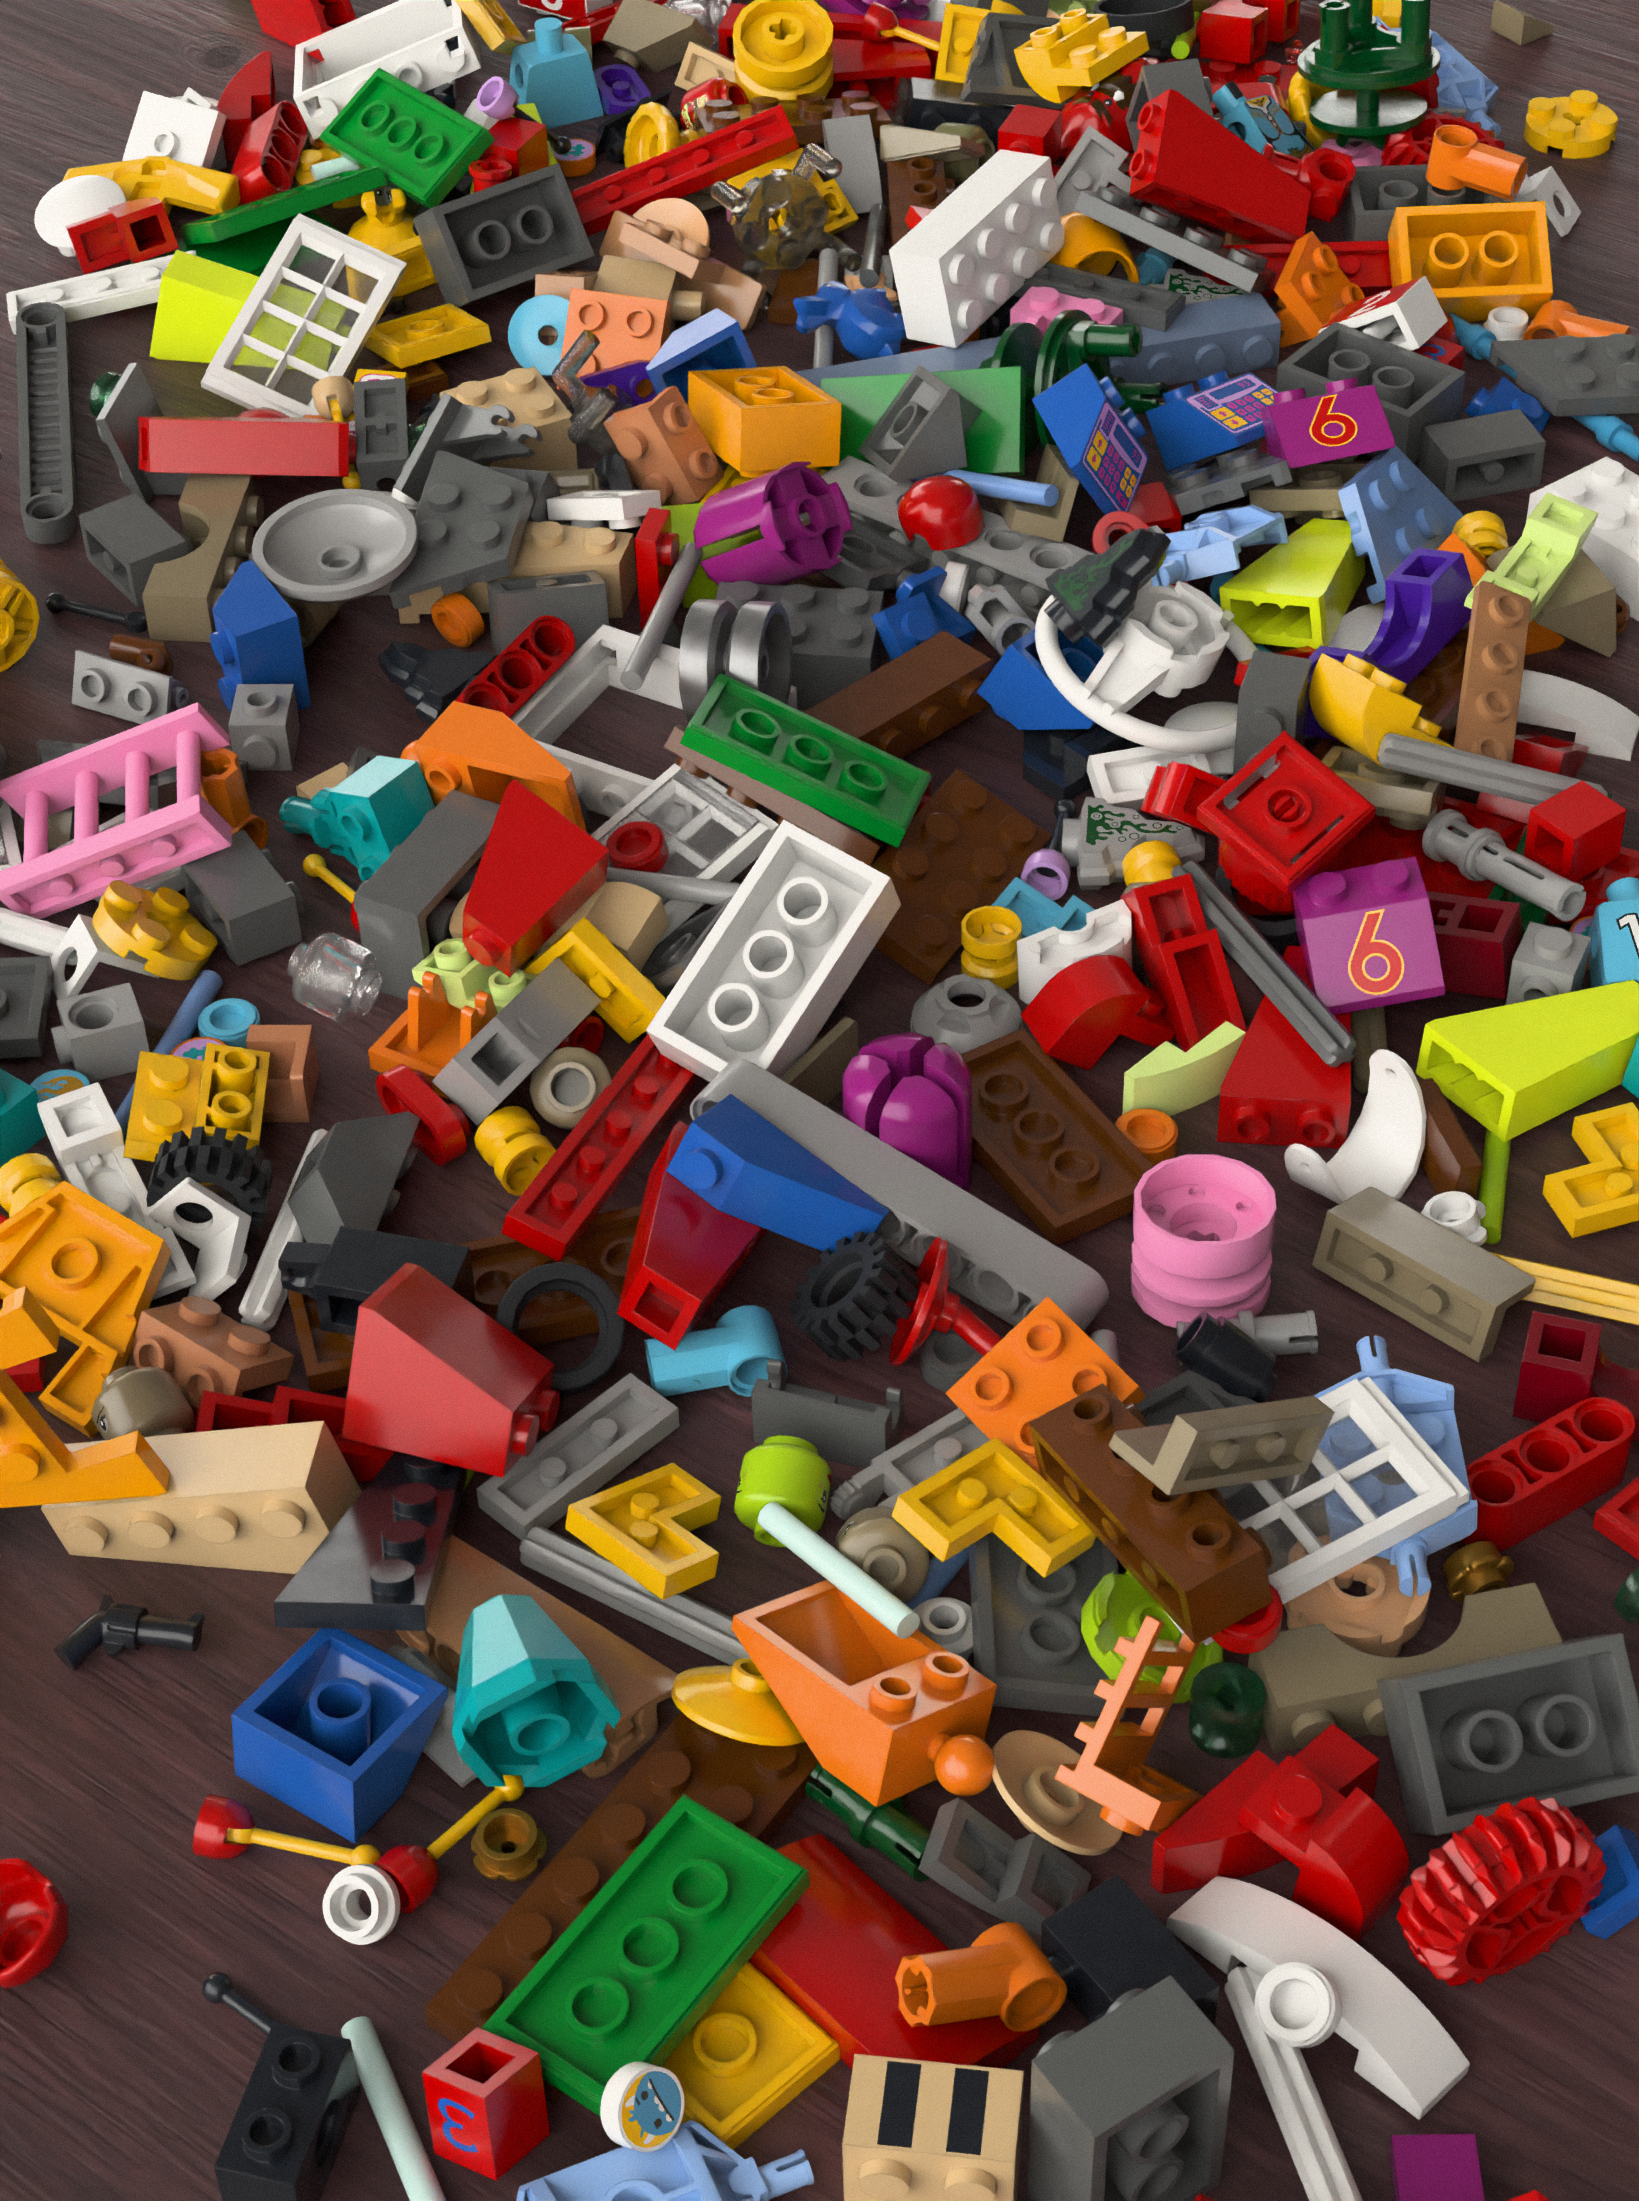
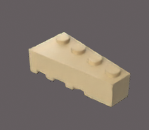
[398,521,637,624]

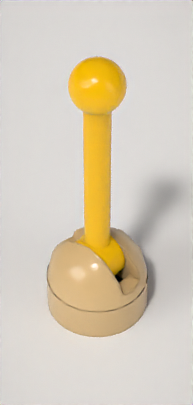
[311,376,361,489]

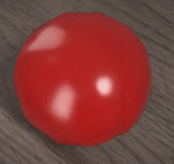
[897,475,985,551]
[0,1858,69,1989]

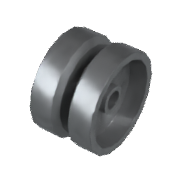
[678,599,793,723]

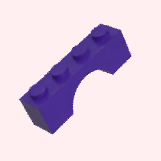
[1306,548,1473,742]

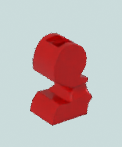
[1139,761,1227,836]

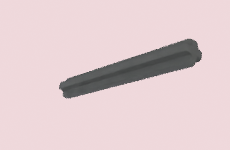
[1171,860,1357,1068]

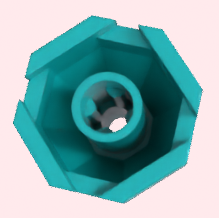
[451,1594,622,1787]

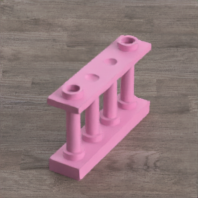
[0,702,232,919]

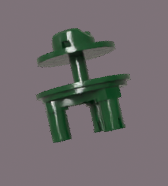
[1297,0,1440,151]
[978,310,1168,454]

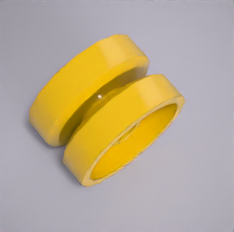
[733,0,834,104]

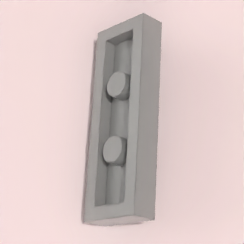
[476,1373,680,1541]

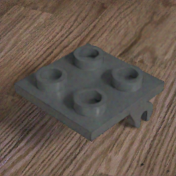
[95,362,190,505]
[394,393,542,503]

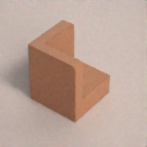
[246,1025,320,1122]

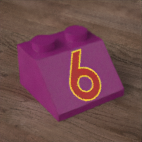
[1260,377,1395,469]
[1293,857,1445,1015]

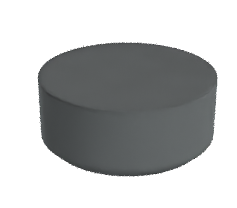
[920,1328,983,1392]

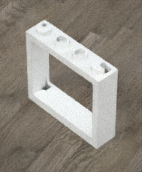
[293,0,481,140]
[510,624,797,846]

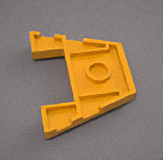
[0,1180,172,1439]
[0,1286,170,1508]

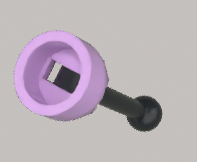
[476,76,571,155]
[1021,799,1077,901]

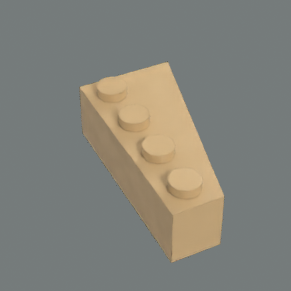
[41,1421,362,1574]

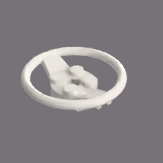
[1035,579,1259,754]

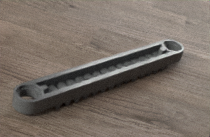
[16,302,78,544]

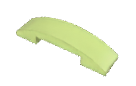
[1464,492,1598,622]

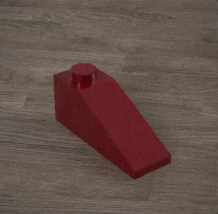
[1427,891,1522,999]

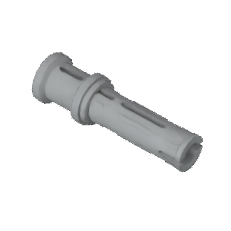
[1422,809,1586,922]

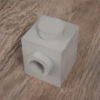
[228,684,300,771]
[1506,921,1591,1005]

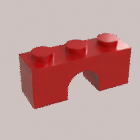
[1195,0,1301,64]

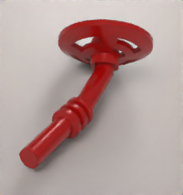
[889,1236,1003,1367]

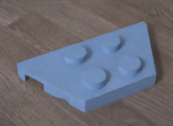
[1338,445,1463,605]

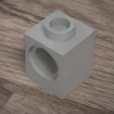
[51,982,150,1083]

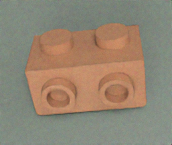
[603,385,724,506]
[127,1296,295,1414]

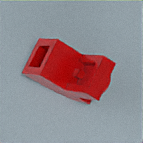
[65,197,179,275]
[1021,955,1177,1071]
[1238,1755,1409,1944]

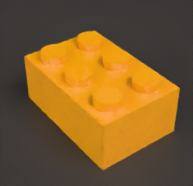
[1388,201,1553,322]
[688,366,842,478]

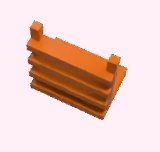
[1054,1615,1204,1836]

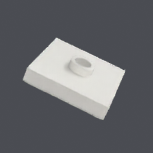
[122,91,227,169]

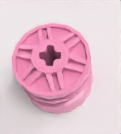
[1130,1154,1277,1328]

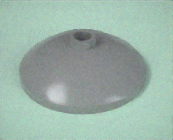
[252,489,419,604]

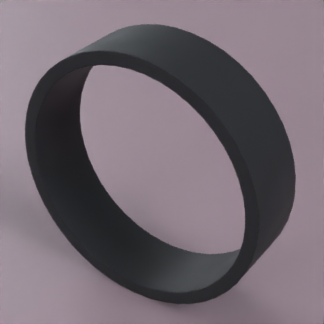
[1094,0,1194,42]

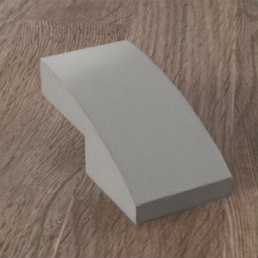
[822,114,883,214]

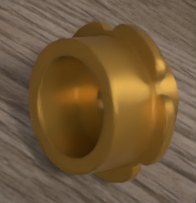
[1443,1541,1514,1602]
[471,1808,547,1882]

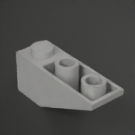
[432,957,602,1126]

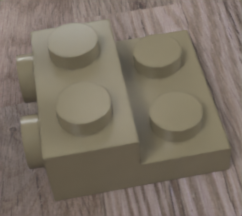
[1249,461,1369,525]
[1321,745,1447,830]

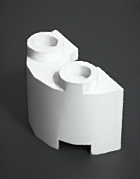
[1017,899,1132,1005]

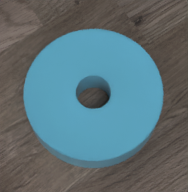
[508,295,569,378]

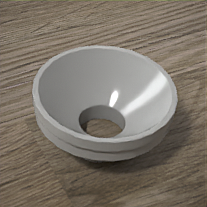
[910,974,1023,1055]

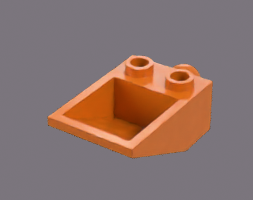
[400,701,587,833]
[731,1580,997,1807]

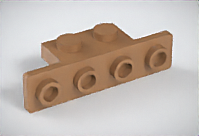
[599,211,767,331]
[1454,580,1531,763]

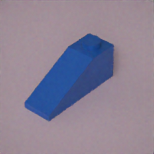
[666,1094,890,1253]

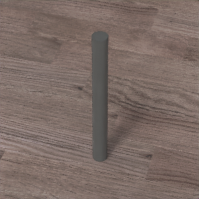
[859,203,889,288]

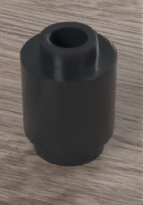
[1172,1312,1278,1403]

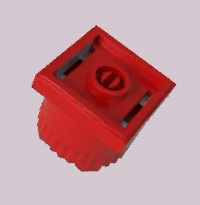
[1197,731,1376,912]

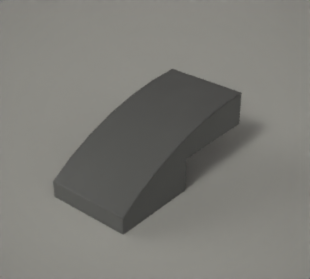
[918,1797,1092,1936]

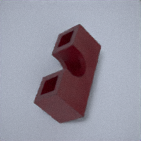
[1512,1311,1639,1442]

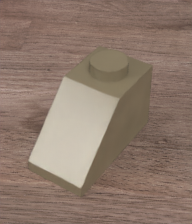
[602,0,714,73]

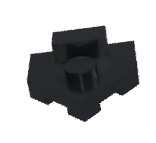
[1023,724,1143,801]

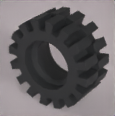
[146,1126,273,1244]
[790,1231,919,1362]

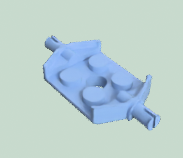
[1376,16,1501,138]
[1151,505,1289,587]
[1314,1335,1478,1597]
[516,2120,814,2201]

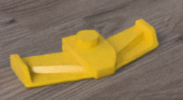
[62,156,240,216]

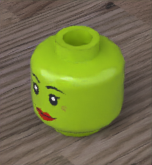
[734,1435,832,1547]

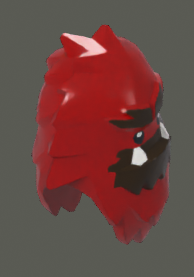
[1061,57,1159,161]

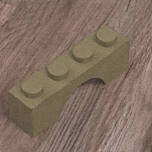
[142,473,264,643]
[1246,1582,1563,1754]

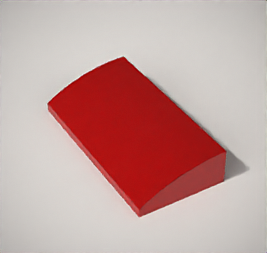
[748,1833,1039,2070]

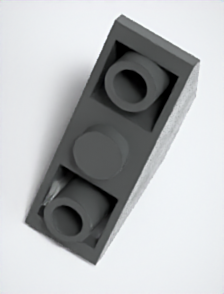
[287,1111,420,1244]

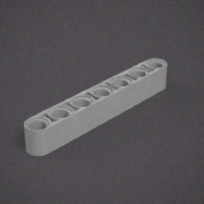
[690,1059,1109,1331]

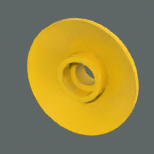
[671,1658,805,1746]

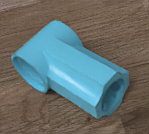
[644,1305,788,1397]

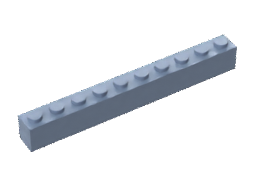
[795,292,1281,389]

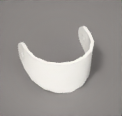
[1284,1049,1427,1204]

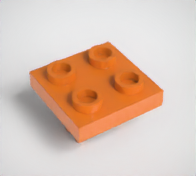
[1274,231,1365,348]
[556,288,673,397]
[368,971,497,1100]
[945,1296,1146,1479]

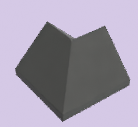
[857,364,982,482]

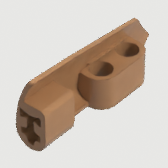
[395,1535,678,1779]

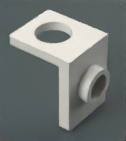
[1498,166,1581,237]
[50,914,159,1000]
[148,1177,252,1301]

